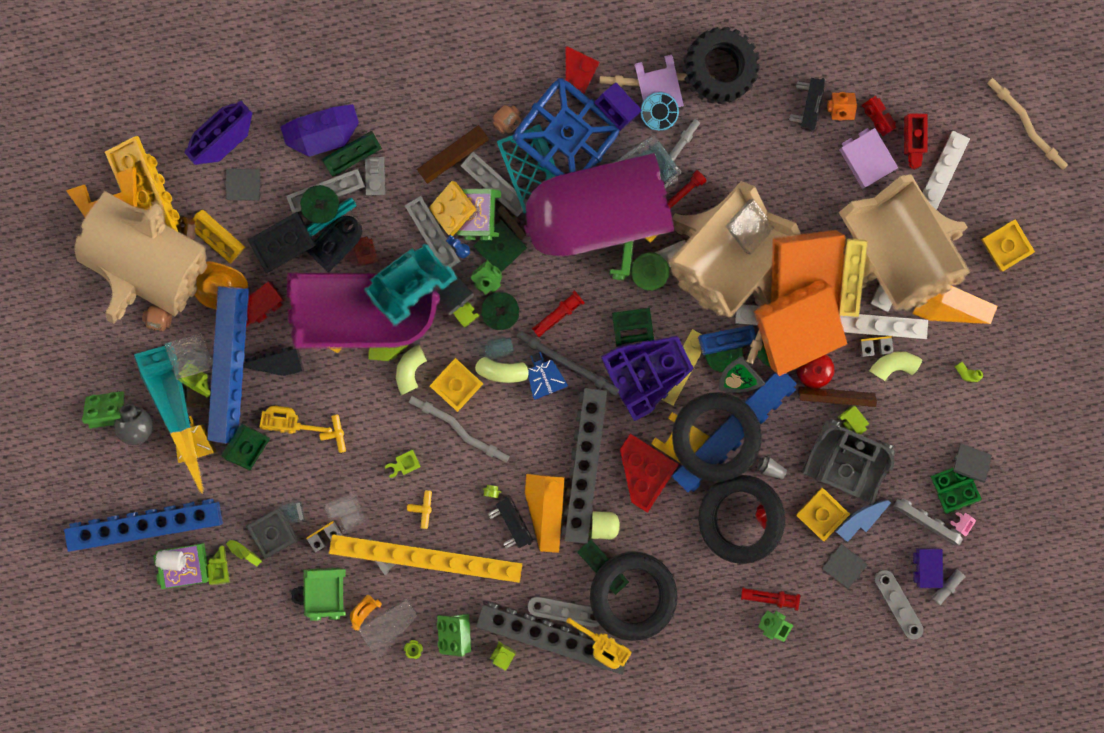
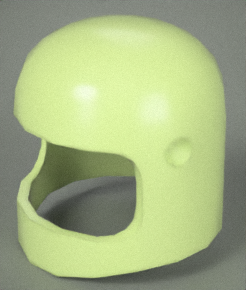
[589,511,620,540]

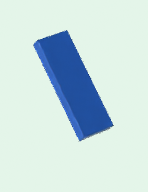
[698,325,756,355]

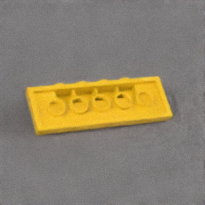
[105,136,180,232]

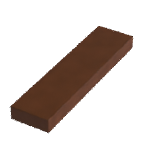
[416,125,490,184]
[798,387,877,407]

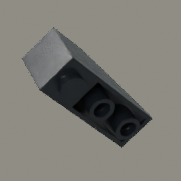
[243,346,304,376]

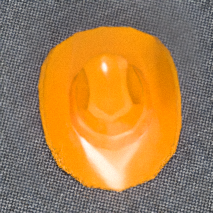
[194,261,248,310]

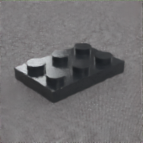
[248,212,317,273]

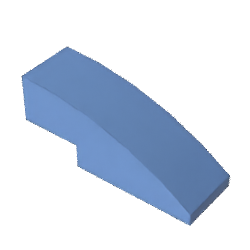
[835,499,891,542]

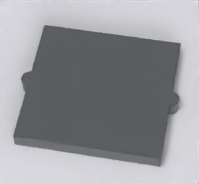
[224,169,262,201]
[438,276,474,315]
[953,443,992,483]
[822,544,868,589]

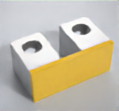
[859,336,893,357]
[306,521,342,553]

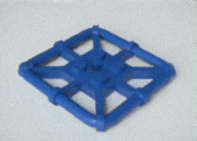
[513,78,620,176]

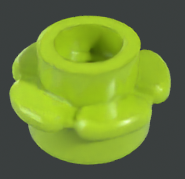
[483,485,501,498]
[404,640,423,659]

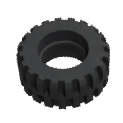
[683,27,760,104]

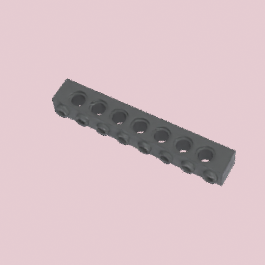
[561,388,607,544]
[476,601,627,675]

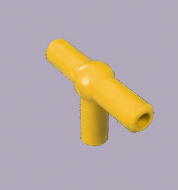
[319,414,346,453]
[407,490,432,529]

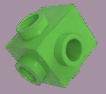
[470,260,502,295]
[758,610,794,642]

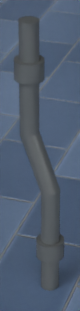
[517,331,620,396]

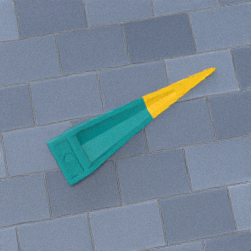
[134,344,203,493]

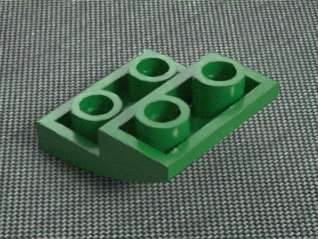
[931,468,982,515]

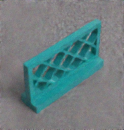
[497,124,556,213]

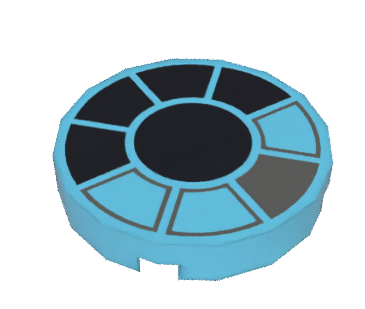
[641,92,679,131]

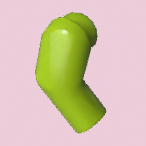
[954,361,983,382]

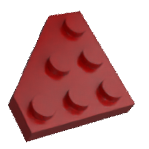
[620,433,679,513]

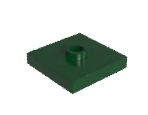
[473,220,527,273]
[221,423,270,470]

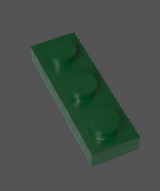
[322,131,382,177]
[577,539,629,595]

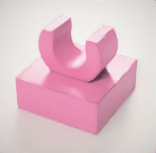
[950,512,976,536]

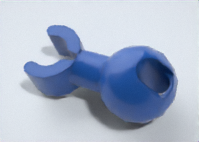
[446,235,470,259]

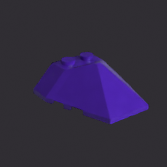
[601,336,694,421]

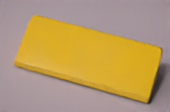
[193,209,245,264]

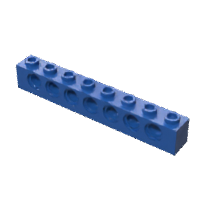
[64,499,223,552]

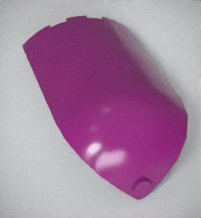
[524,153,674,256]
[287,273,440,348]

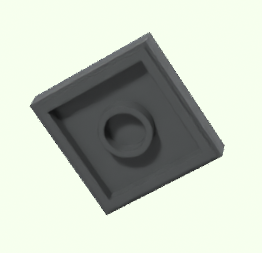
[246,507,298,559]

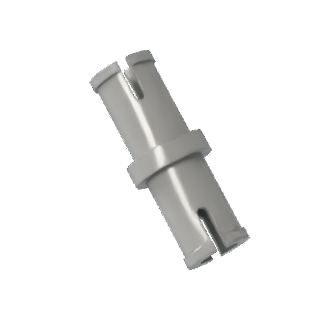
[931,569,966,606]

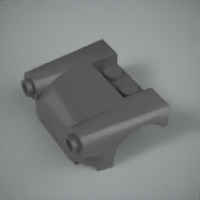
[801,419,896,504]

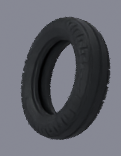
[672,392,762,482]
[698,475,786,564]
[590,552,677,641]

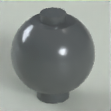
[114,404,153,445]

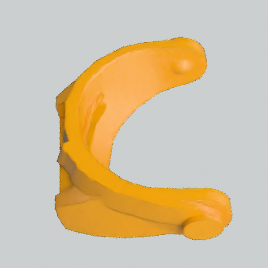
[350,595,382,631]

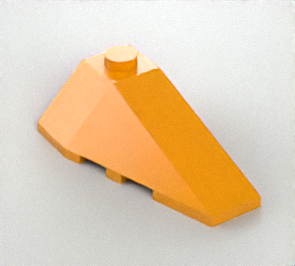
[912,286,997,324]
[525,474,564,553]

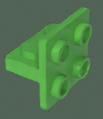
[82,391,125,428]
[437,614,471,657]

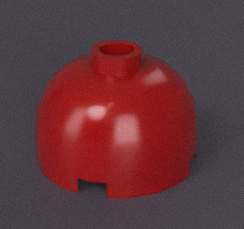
[796,354,834,388]

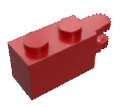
[904,114,928,170]
[246,281,285,327]

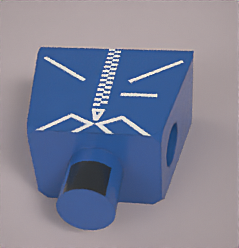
[528,352,568,400]

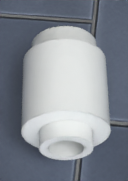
[156,550,186,571]

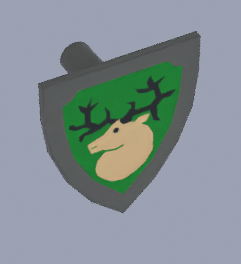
[719,356,765,393]

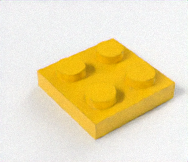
[429,181,477,236]
[981,219,1035,272]
[430,358,484,412]
[796,487,850,542]

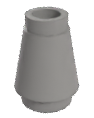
[757,456,787,480]

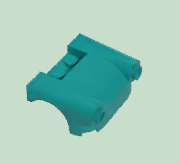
[364,244,457,325]

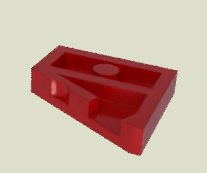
[565,46,600,94]

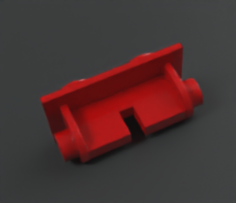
[862,96,897,137]

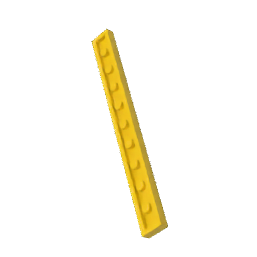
[329,535,522,583]

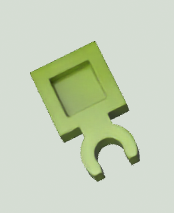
[385,450,421,478]

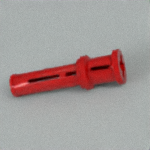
[532,290,585,338]
[741,588,800,611]

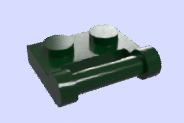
[612,308,654,347]

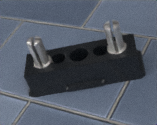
[789,78,825,133]
[488,495,534,549]

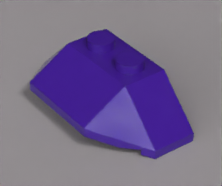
[184,101,252,165]
[280,104,359,157]

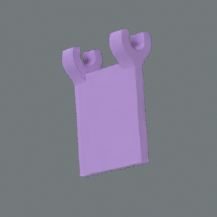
[635,55,684,107]

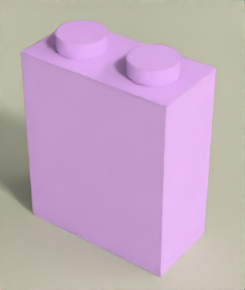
[839,128,898,189]

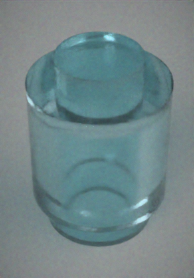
[484,337,514,360]

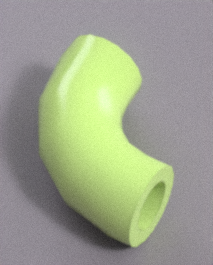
[396,344,427,395]
[869,352,922,381]
[475,357,528,383]

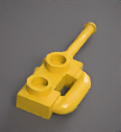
[259,406,332,434]
[566,618,632,669]

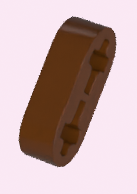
[177,216,195,241]

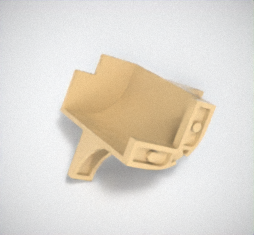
[839,174,970,311]
[668,181,801,318]
[75,191,207,324]

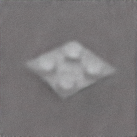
[726,199,775,254]
[165,333,213,379]

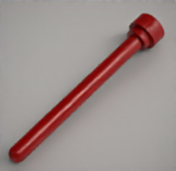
[667,170,707,209]

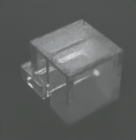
[323,493,366,534]

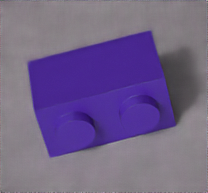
[594,83,642,131]
[913,548,943,588]

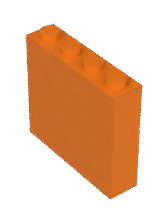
[771,230,846,309]
[754,279,847,376]

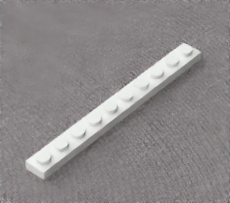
[870,131,970,312]
[735,305,928,339]

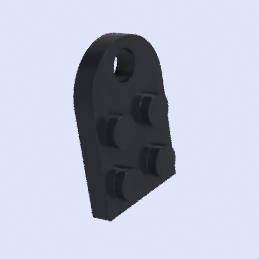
[307,216,362,273]

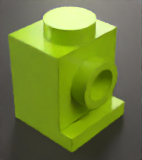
[453,301,479,328]
[837,405,869,435]
[490,642,516,671]

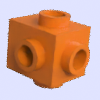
[827,92,857,121]

